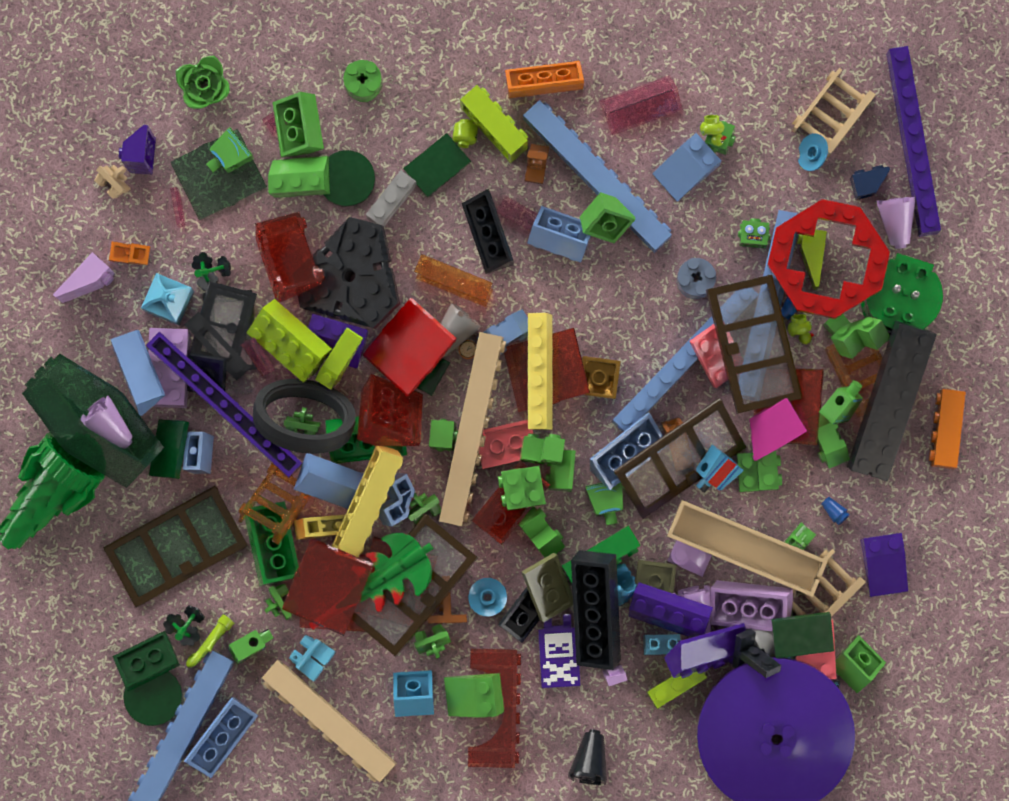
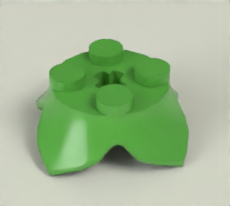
[176,56,230,109]

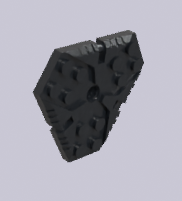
[293,217,400,329]

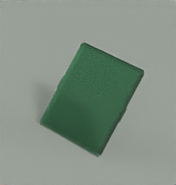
[170,129,267,220]

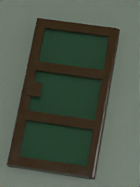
[103,486,248,608]

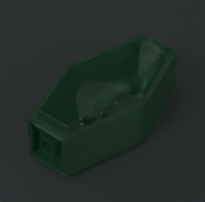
[22,354,164,488]

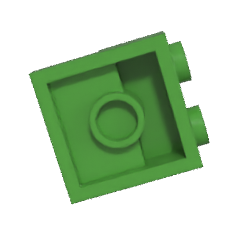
[736,451,782,492]
[498,466,546,511]

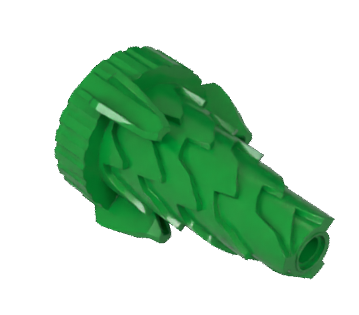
[0,432,105,550]

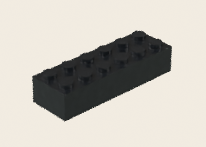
[571,550,621,670]

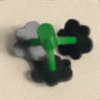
[191,252,231,291]
[163,605,205,647]

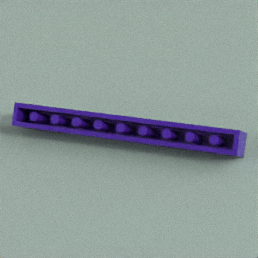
[886,46,941,237]
[146,331,302,479]

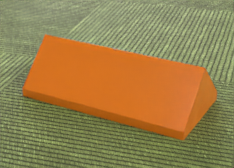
[505,61,584,98]

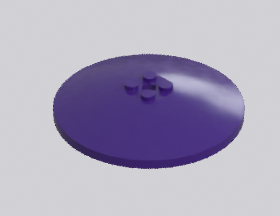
[697,657,855,801]

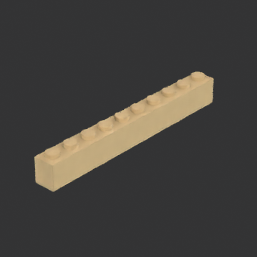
[439,332,506,526]

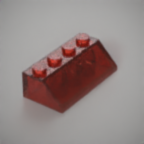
[471,460,550,545]

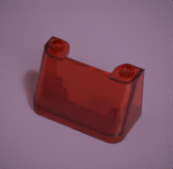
[255,212,325,303]

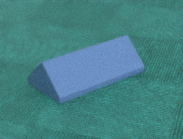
[111,330,165,416]
[590,413,663,490]
[294,453,363,509]
[184,697,258,778]

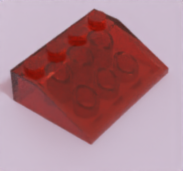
[357,374,423,446]

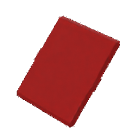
[363,298,457,397]

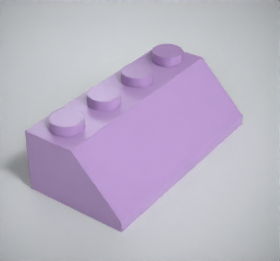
[711,580,793,631]

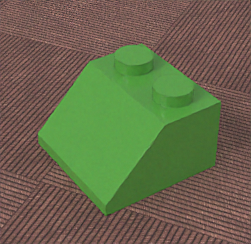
[580,192,636,244]
[545,450,576,492]
[835,635,886,693]

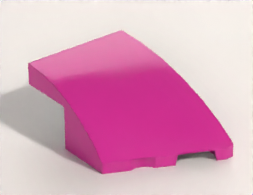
[749,398,807,461]

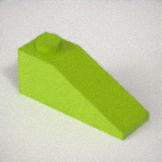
[797,229,827,290]
[315,328,363,390]

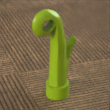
[186,614,235,668]

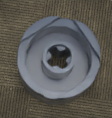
[676,258,716,299]

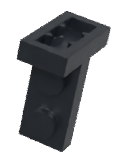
[732,628,781,678]

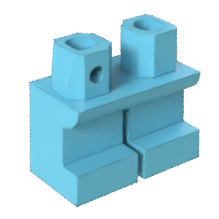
[643,634,681,655]
[289,635,336,682]

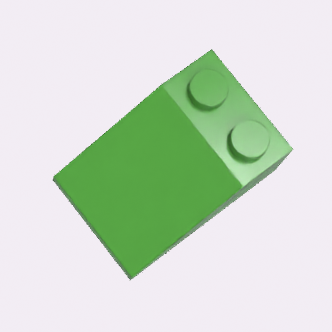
[444,673,504,717]

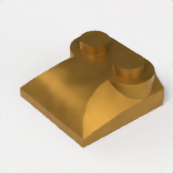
[578,356,621,399]

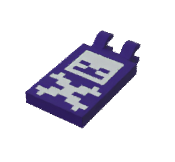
[538,614,580,688]

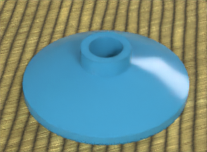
[798,133,828,171]
[468,578,507,617]

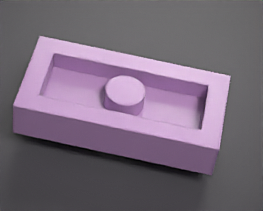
[602,665,627,686]

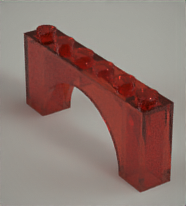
[468,649,521,768]

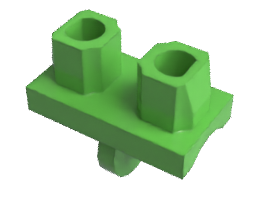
[283,407,321,435]
[408,493,441,524]
[785,522,816,550]
[264,584,299,620]
[414,624,451,659]

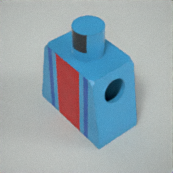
[696,444,744,493]

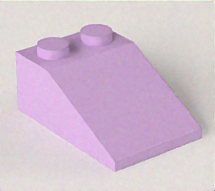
[53,252,115,303]

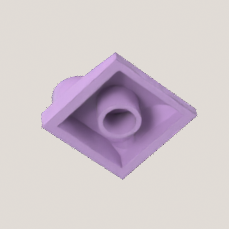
[667,540,712,577]

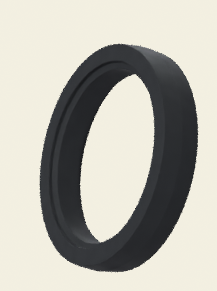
[253,379,356,454]

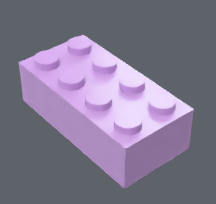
[148,328,191,408]

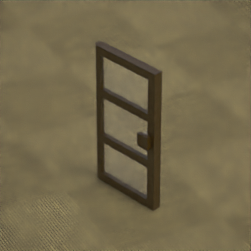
[706,275,803,414]
[614,398,746,519]
[343,514,478,657]

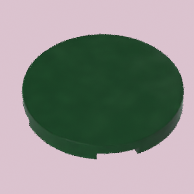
[323,150,375,207]
[123,671,182,726]

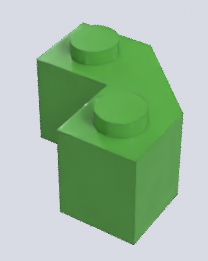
[831,317,890,359]
[807,414,850,469]
[519,434,565,465]
[514,506,565,558]

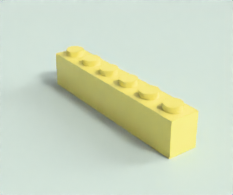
[528,313,553,430]
[332,444,403,560]

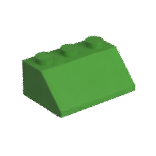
[272,92,324,157]
[268,156,330,198]

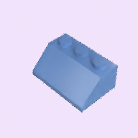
[527,206,591,262]

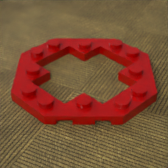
[767,199,890,319]

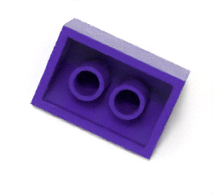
[119,125,156,175]
[308,314,369,369]

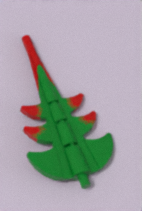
[309,533,434,630]

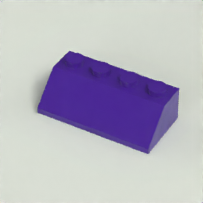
[628,582,713,638]
[664,623,746,678]

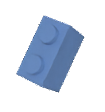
[183,432,214,474]

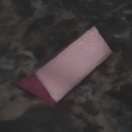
[599,75,683,136]

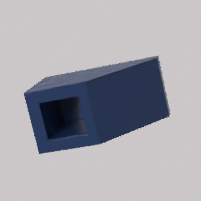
[850,165,890,200]

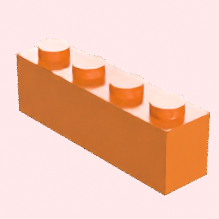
[929,389,966,469]

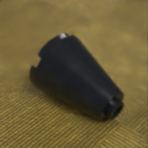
[568,729,607,785]

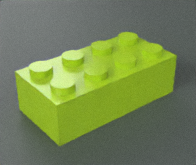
[460,85,528,163]
[247,299,332,383]

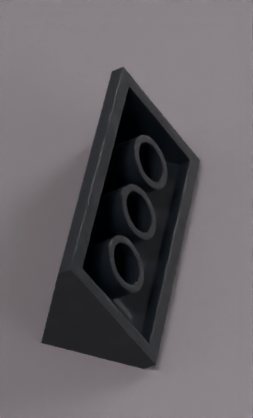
[462,189,514,274]
[498,581,569,643]

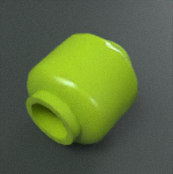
[452,119,478,148]

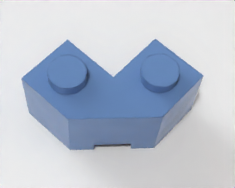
[477,309,528,355]
[379,473,415,526]

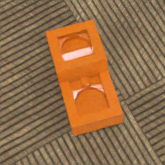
[109,241,150,265]

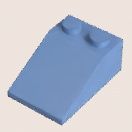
[652,133,721,202]

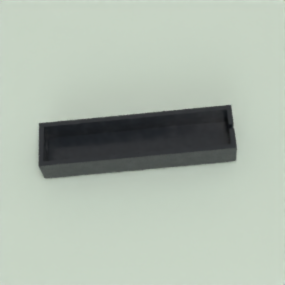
[847,320,937,481]

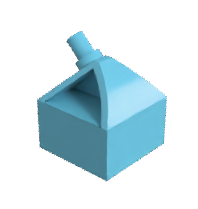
[141,273,194,326]

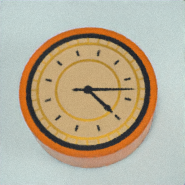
[458,340,477,360]

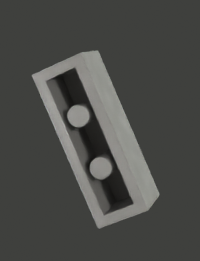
[366,170,417,227]

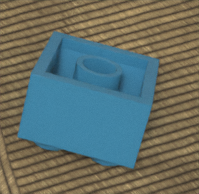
[393,670,434,717]

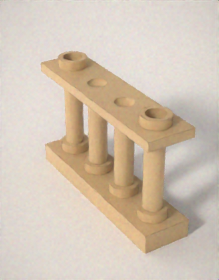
[792,68,876,158]
[792,549,866,617]

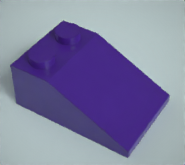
[860,533,908,597]

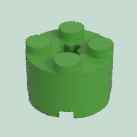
[343,60,383,102]

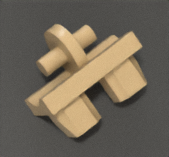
[94,165,131,199]

